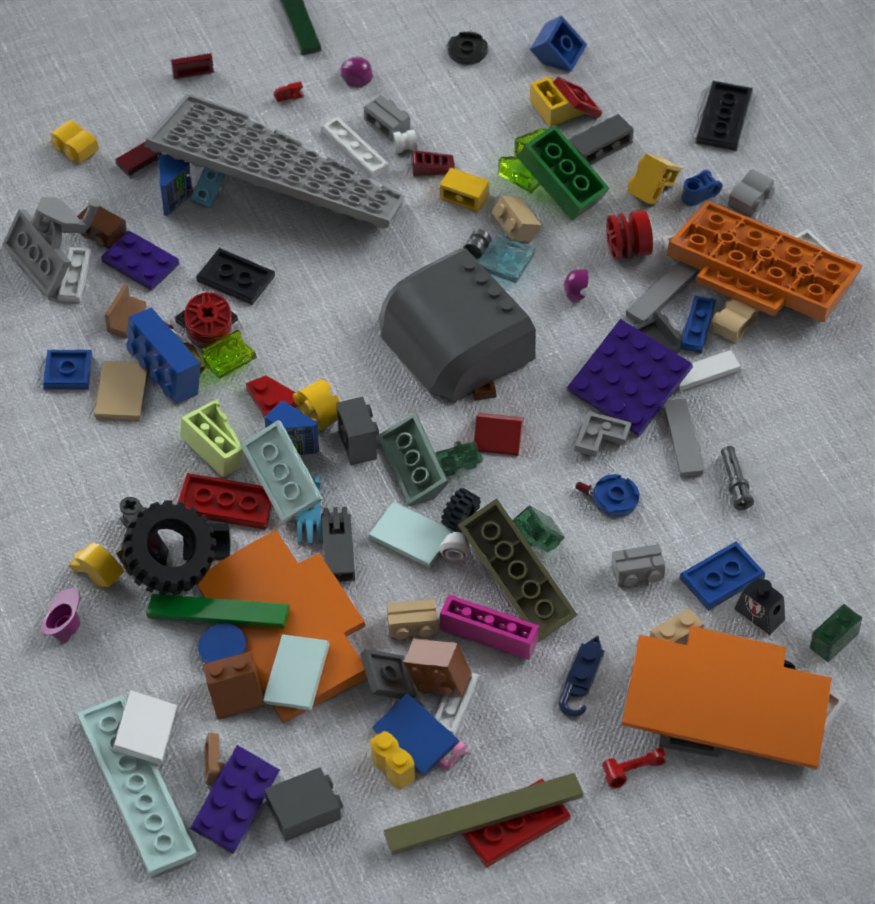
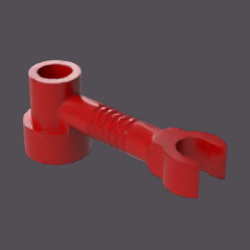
[602,748,666,789]

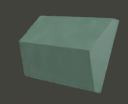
[377,412,449,506]

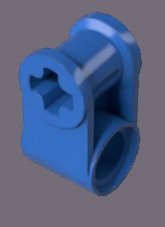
[681,170,723,206]

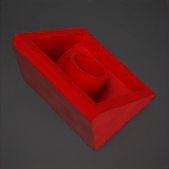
[473,413,524,456]

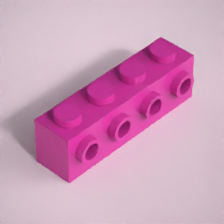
[440,594,539,660]

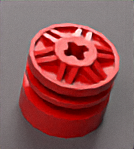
[606,210,653,260]
[184,292,232,350]

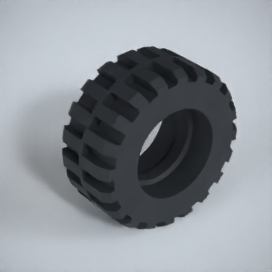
[121,500,216,596]

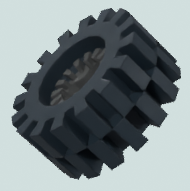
[441,488,481,533]

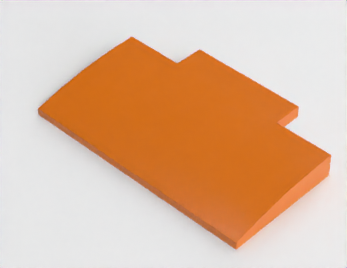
[666,200,863,323]
[196,530,367,723]
[621,626,832,770]

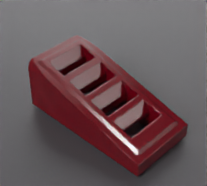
[411,151,455,176]

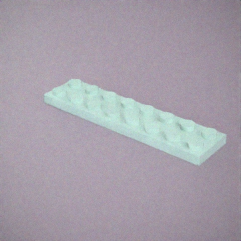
[77,695,198,877]

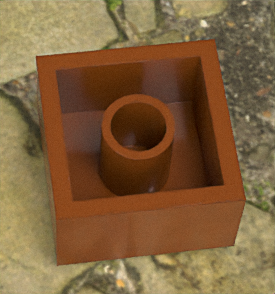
[404,639,472,696]

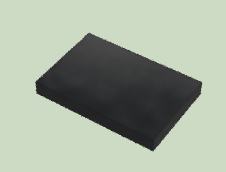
[196,248,275,305]

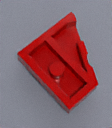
[246,375,299,417]

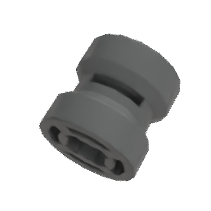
[463,229,492,259]

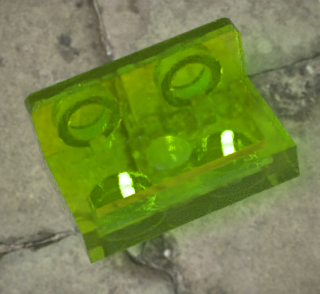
[202,330,257,379]

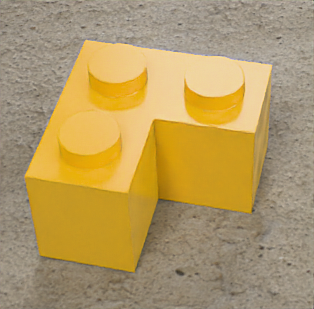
[627,154,682,205]

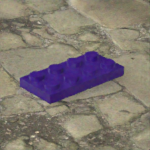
[189,745,280,854]

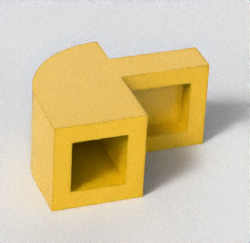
[69,542,125,587]

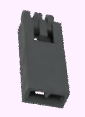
[321,506,355,582]

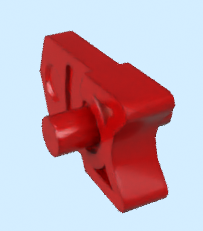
[273,81,304,102]

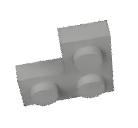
[574,411,632,457]

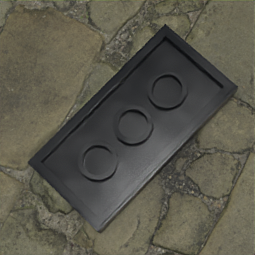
[696,81,753,151]

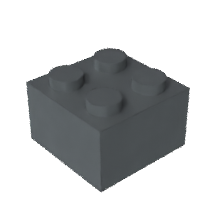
[336,396,380,465]

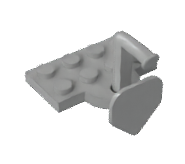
[2,197,101,297]

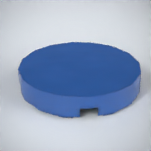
[593,474,640,517]
[198,623,247,664]

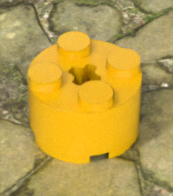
[292,378,340,431]

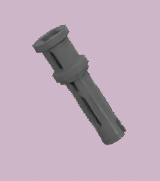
[721,446,754,510]

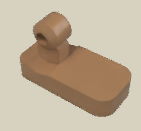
[204,733,226,785]

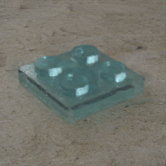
[478,234,535,283]

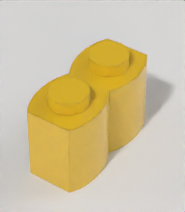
[50,120,99,163]
[370,731,415,790]

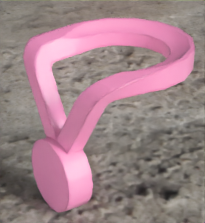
[438,742,468,770]

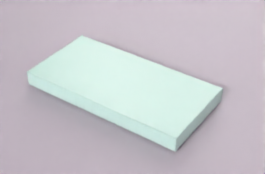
[240,420,323,524]

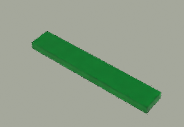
[146,594,290,629]

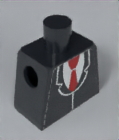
[735,578,785,635]

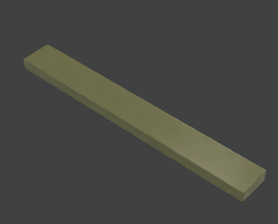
[384,772,584,855]

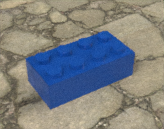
[126,307,201,404]

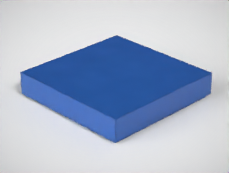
[43,350,93,390]

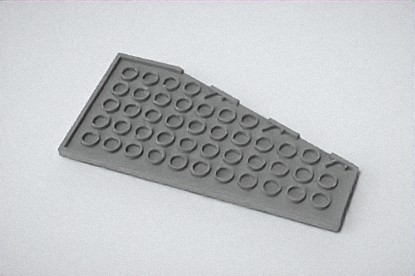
[144,93,405,228]

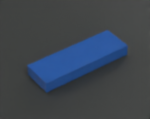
[680,295,716,354]

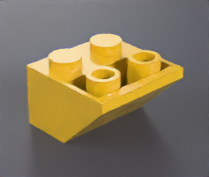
[530,77,585,127]

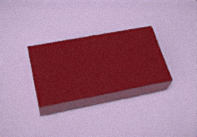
[171,53,214,79]
[115,142,162,176]

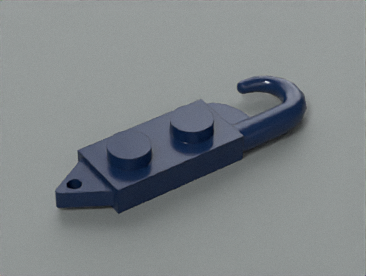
[558,635,604,717]

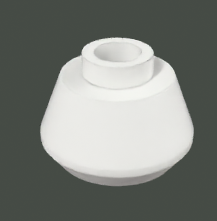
[439,532,471,562]

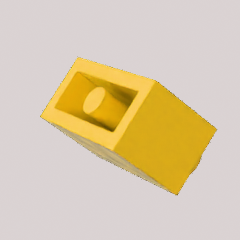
[440,168,489,212]

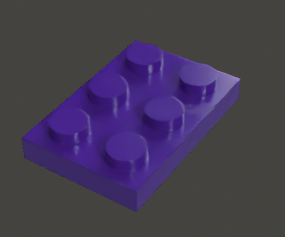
[101,230,179,291]

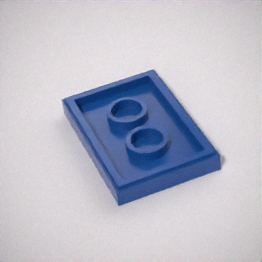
[679,541,765,611]
[372,693,459,777]

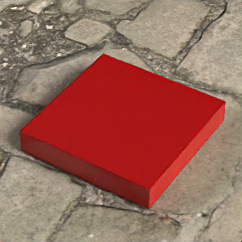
[553,77,603,118]

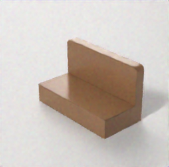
[105,285,146,338]

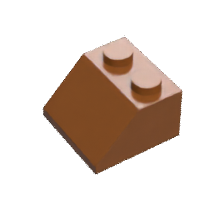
[203,652,265,720]

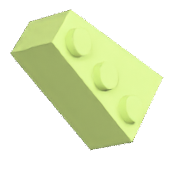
[180,399,243,477]

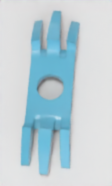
[297,470,323,544]

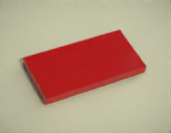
[177,473,273,530]
[462,778,571,868]

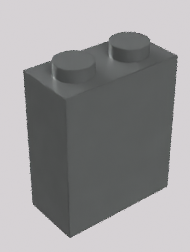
[265,767,343,842]

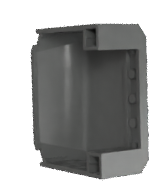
[379,248,536,402]

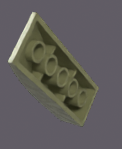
[458,498,578,643]

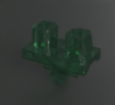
[436,441,483,476]

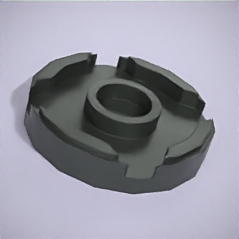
[448,31,488,65]

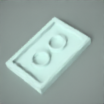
[369,502,454,568]
[263,635,330,710]

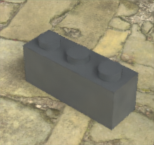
[569,114,634,165]

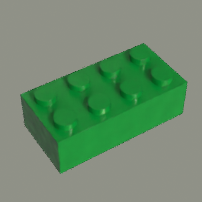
[517,125,610,221]

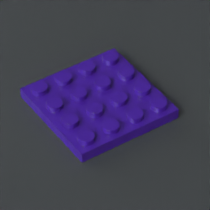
[567,319,693,437]

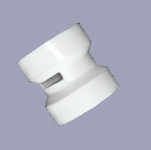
[393,130,417,153]

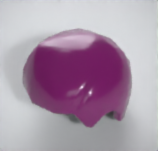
[341,57,373,87]
[564,269,589,303]

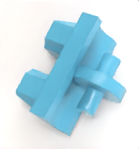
[190,167,226,208]

